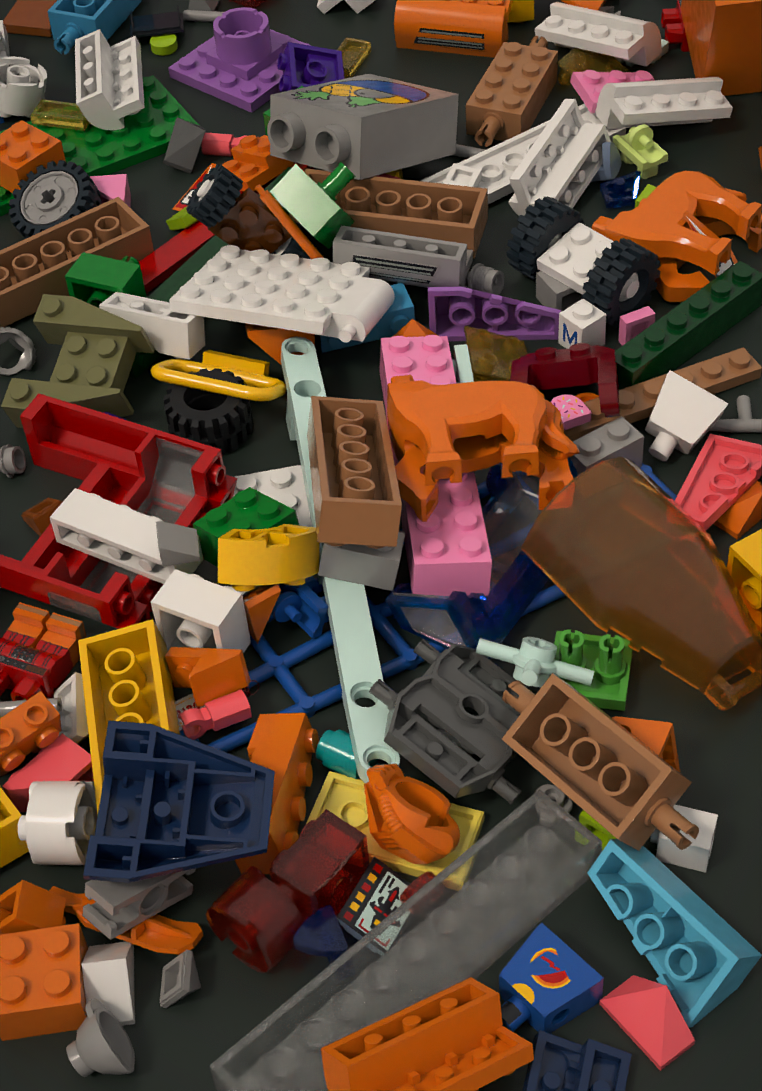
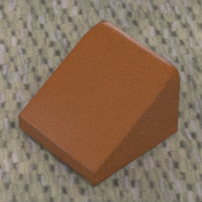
[21,497,63,536]

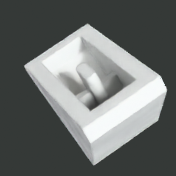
[81,942,135,1026]

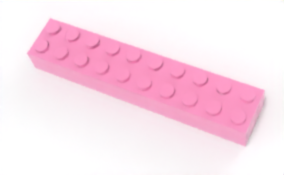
[379,335,492,599]

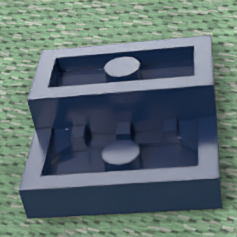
[522,1030,632,1091]

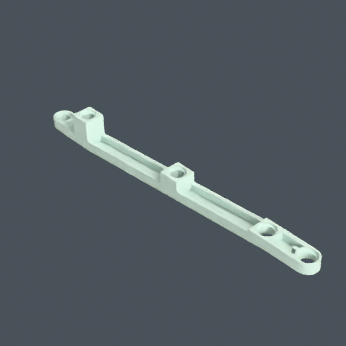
[281,337,400,783]

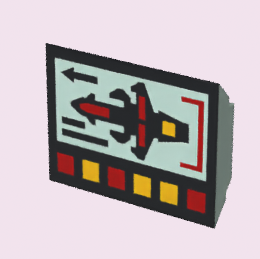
[337,856,422,954]

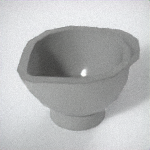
[66,999,135,1077]

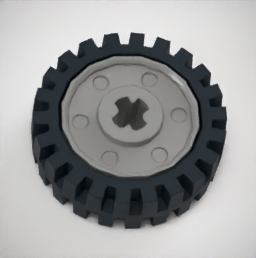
[9,160,102,239]

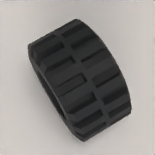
[163,368,254,456]

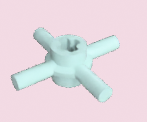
[476,637,595,687]

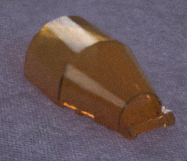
[521,457,762,711]

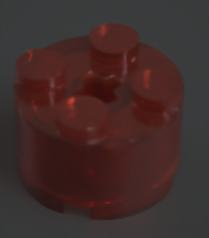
[206,866,310,973]

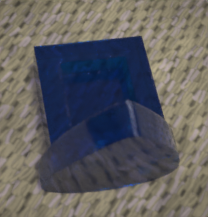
[293,905,351,977]

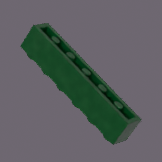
[615,261,762,390]

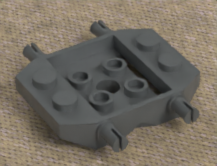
[369,639,522,805]

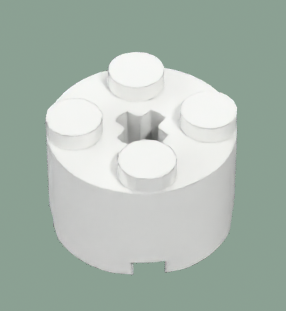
[0,56,47,118]
[18,781,97,865]

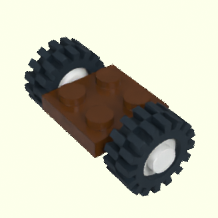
[186,164,319,259]

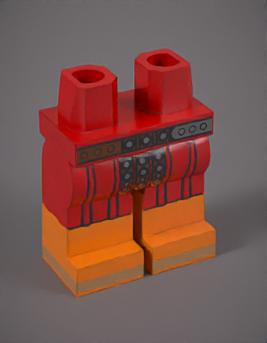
[0,602,87,701]

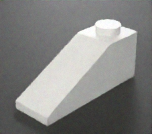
[99,292,205,360]

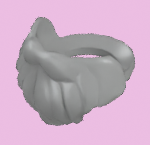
[0,327,37,376]

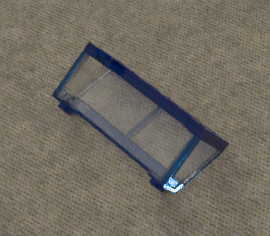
[385,457,597,660]

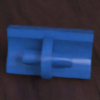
[271,576,329,638]

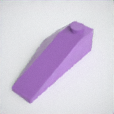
[428,287,561,341]

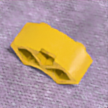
[218,524,320,591]

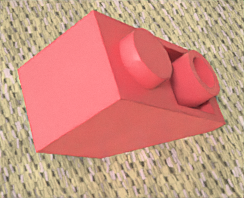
[2,733,94,812]

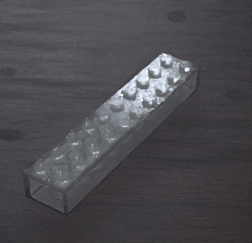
[209,789,602,1091]

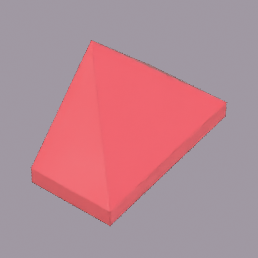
[599,975,695,1071]

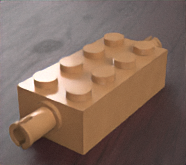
[466,36,558,147]
[502,673,699,851]

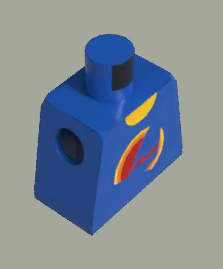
[499,923,604,1034]

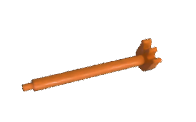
[255,184,324,259]

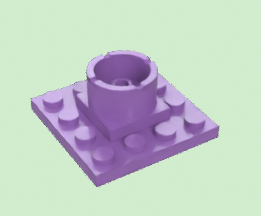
[168,7,311,113]

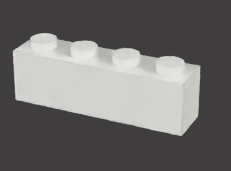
[50,488,203,584]

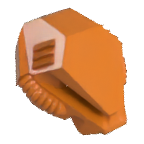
[364,763,460,864]

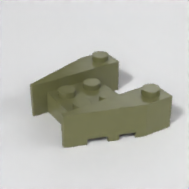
[1,294,155,428]

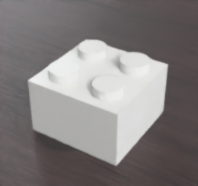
[151,569,251,653]

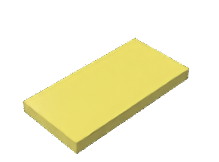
[300,771,485,889]

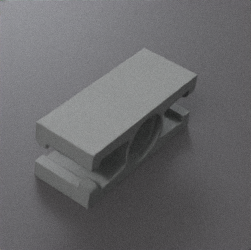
[82,868,196,940]

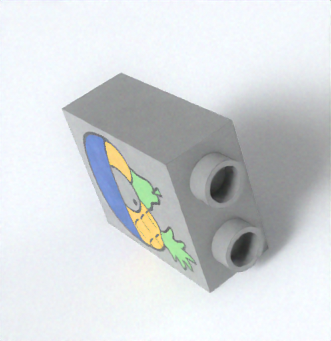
[267,74,459,180]

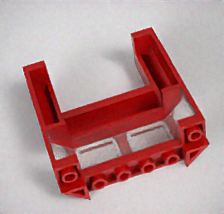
[0,393,238,629]

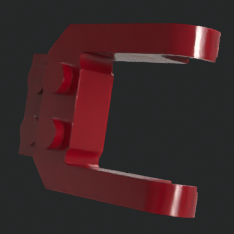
[510,343,620,418]

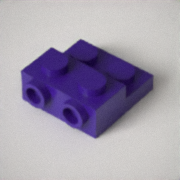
[277,42,344,92]

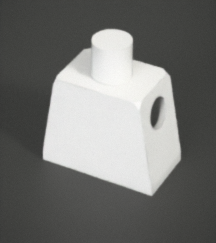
[645,370,728,461]

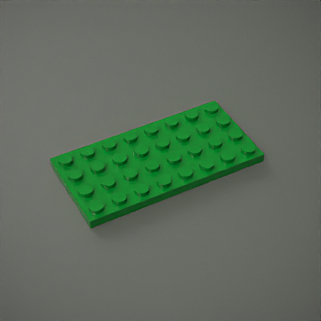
[0,75,199,216]

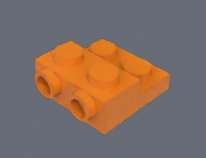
[222,135,295,191]
[0,691,62,776]

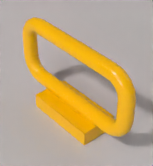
[151,350,287,401]

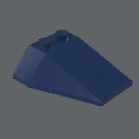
[83,721,275,883]

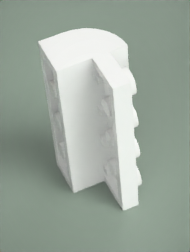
[535,2,662,67]
[75,29,145,130]
[595,77,733,129]
[509,99,611,216]

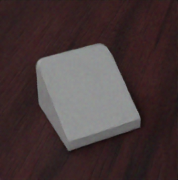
[156,521,201,567]

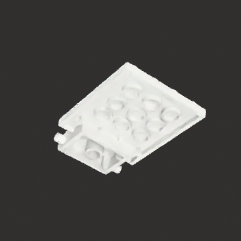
[169,245,395,343]

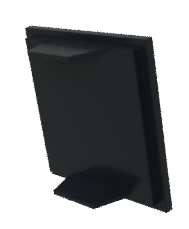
[130,5,184,38]

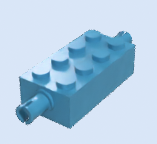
[47,0,142,54]

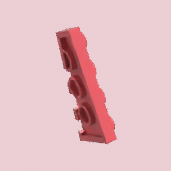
[667,434,762,534]

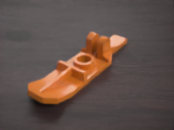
[49,886,204,955]

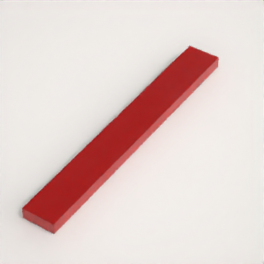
[139,162,314,294]

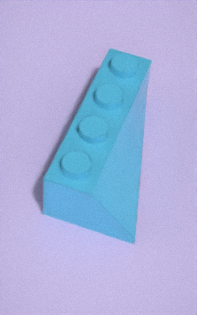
[587,839,762,1028]

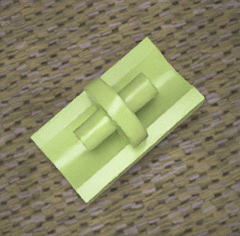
[613,124,668,179]

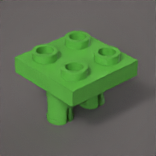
[554,629,634,711]

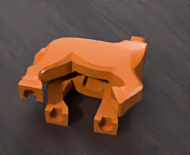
[592,170,762,302]
[387,375,580,522]

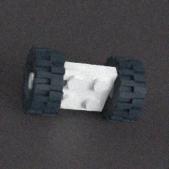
[506,196,661,327]

